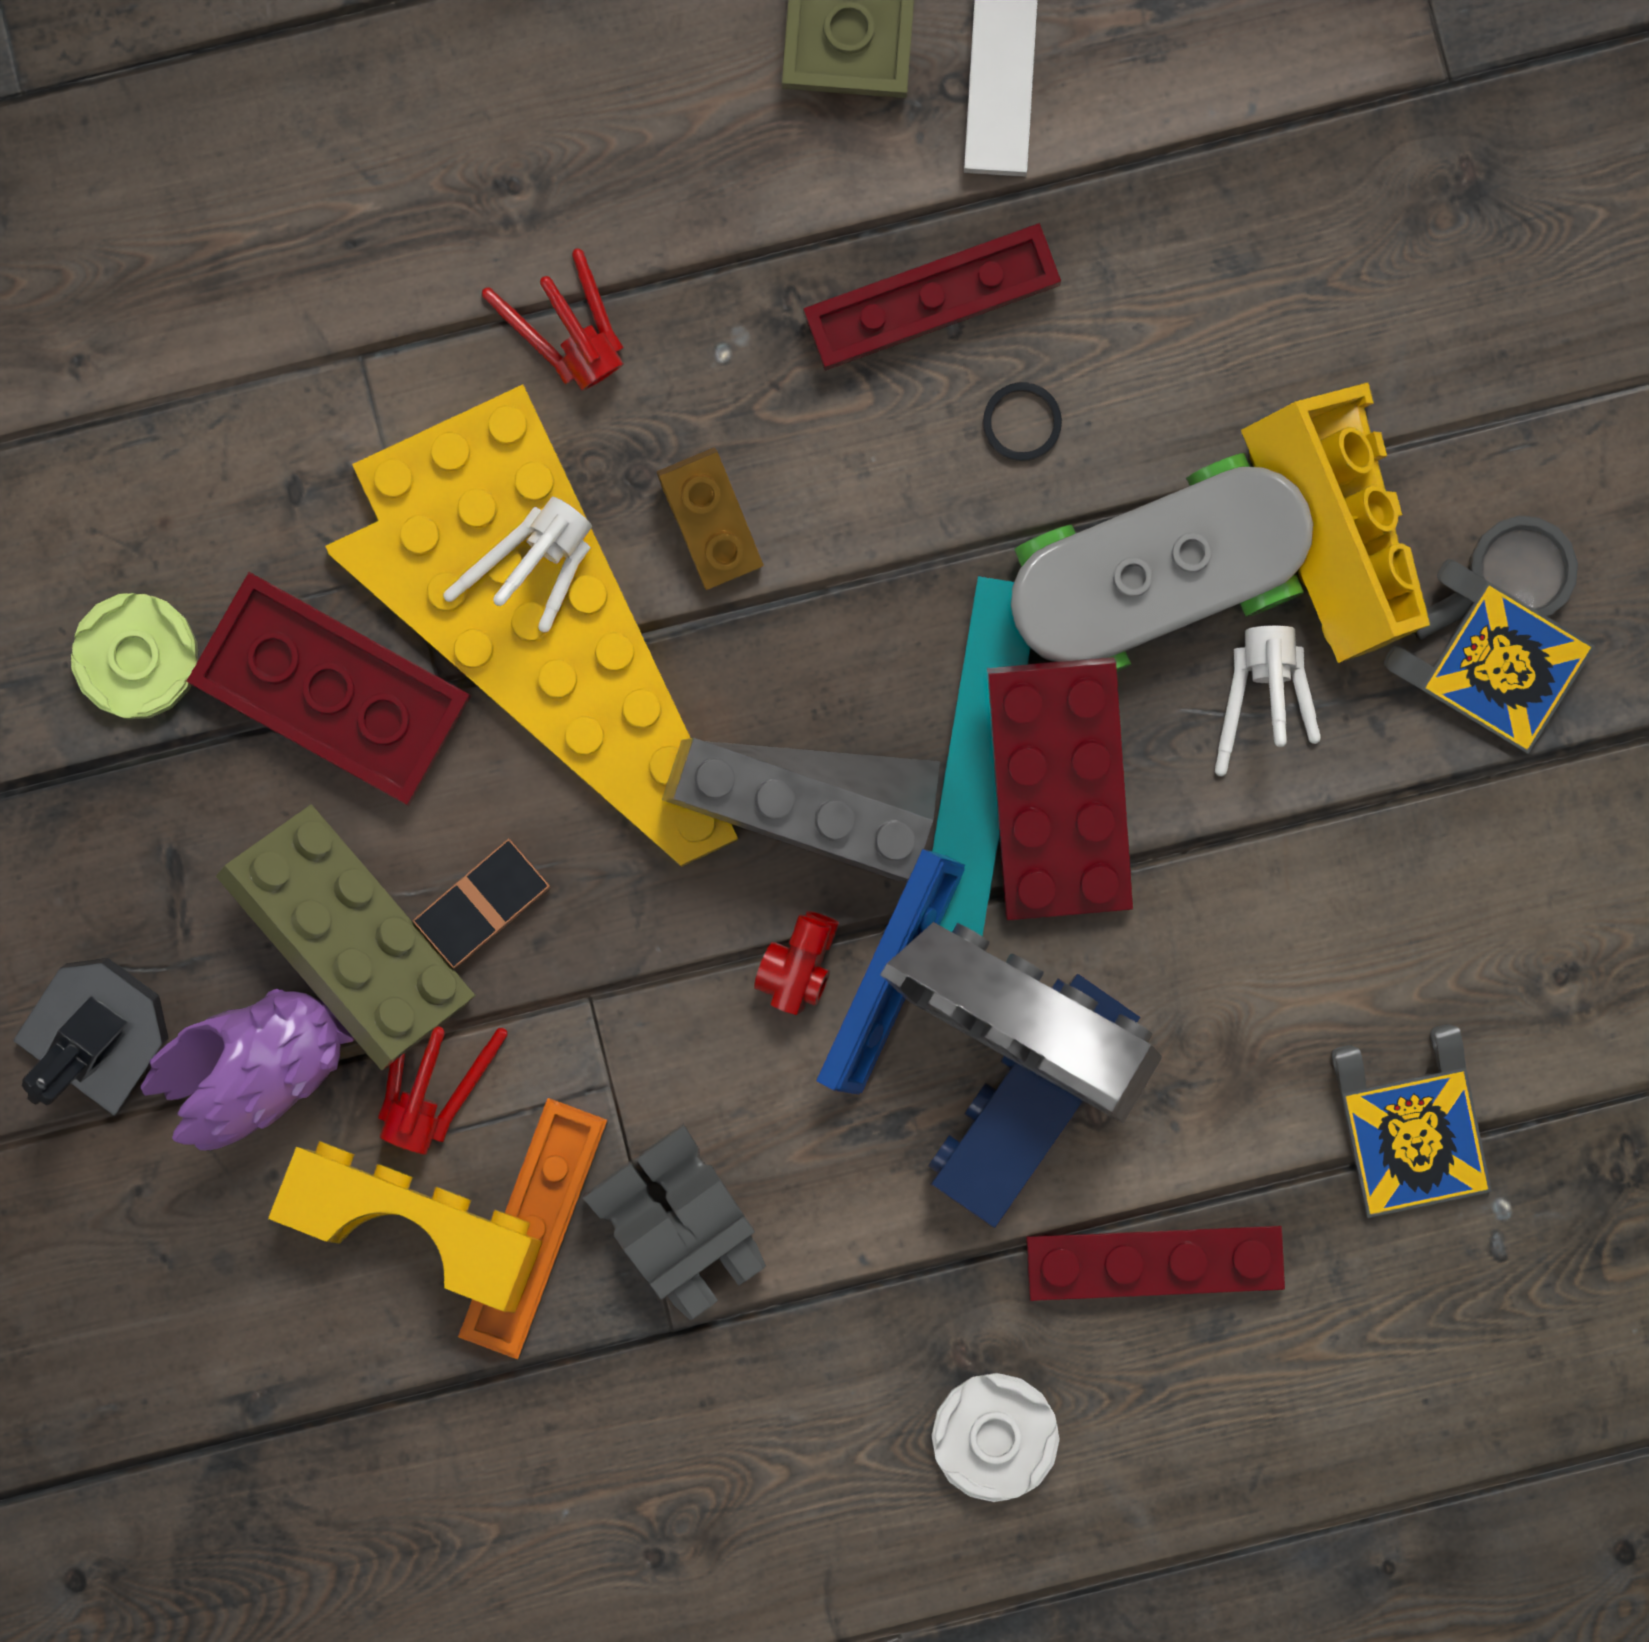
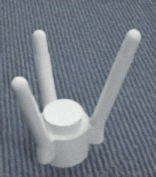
[443,496,592,633]
[1215,626,1321,776]

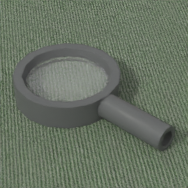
[1414,516,1578,641]

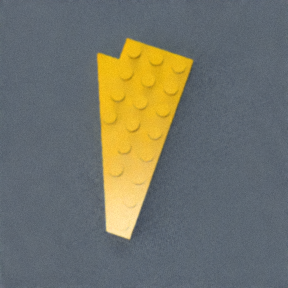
[325,384,738,867]

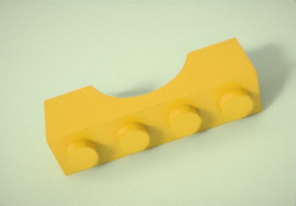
[268,1141,543,1313]

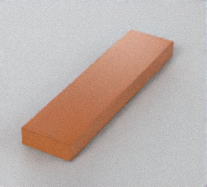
[458,1098,608,1359]

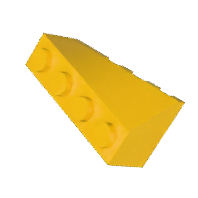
[1241,382,1430,663]

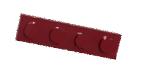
[803,223,1061,371]
[1026,1226,1285,1301]

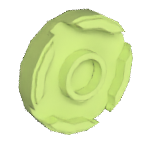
[71,593,198,719]

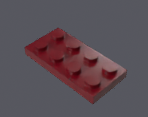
[186,572,471,806]
[987,657,1133,920]

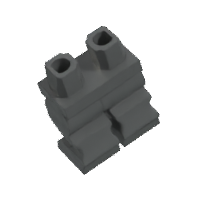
[583,1123,766,1321]

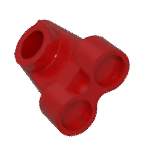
[754,911,839,1015]

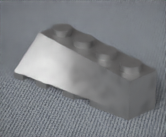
[662,738,940,881]
[880,922,1162,1123]

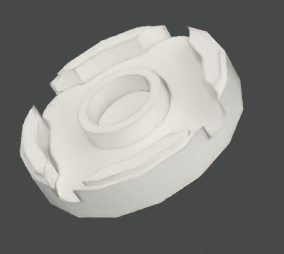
[931,1373,1060,1502]

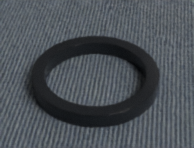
[983,382,1062,461]

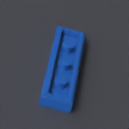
[816,849,965,1095]

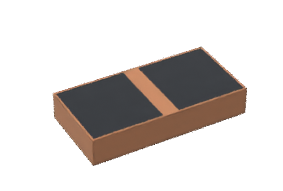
[412,838,551,969]

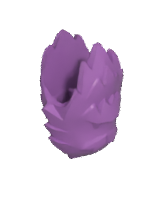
[141,989,355,1150]

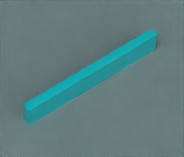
[932,576,1030,936]

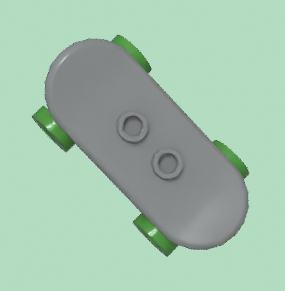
[1011,453,1313,672]

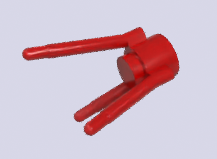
[481,248,624,391]
[378,1027,508,1155]

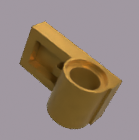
[656,447,764,590]

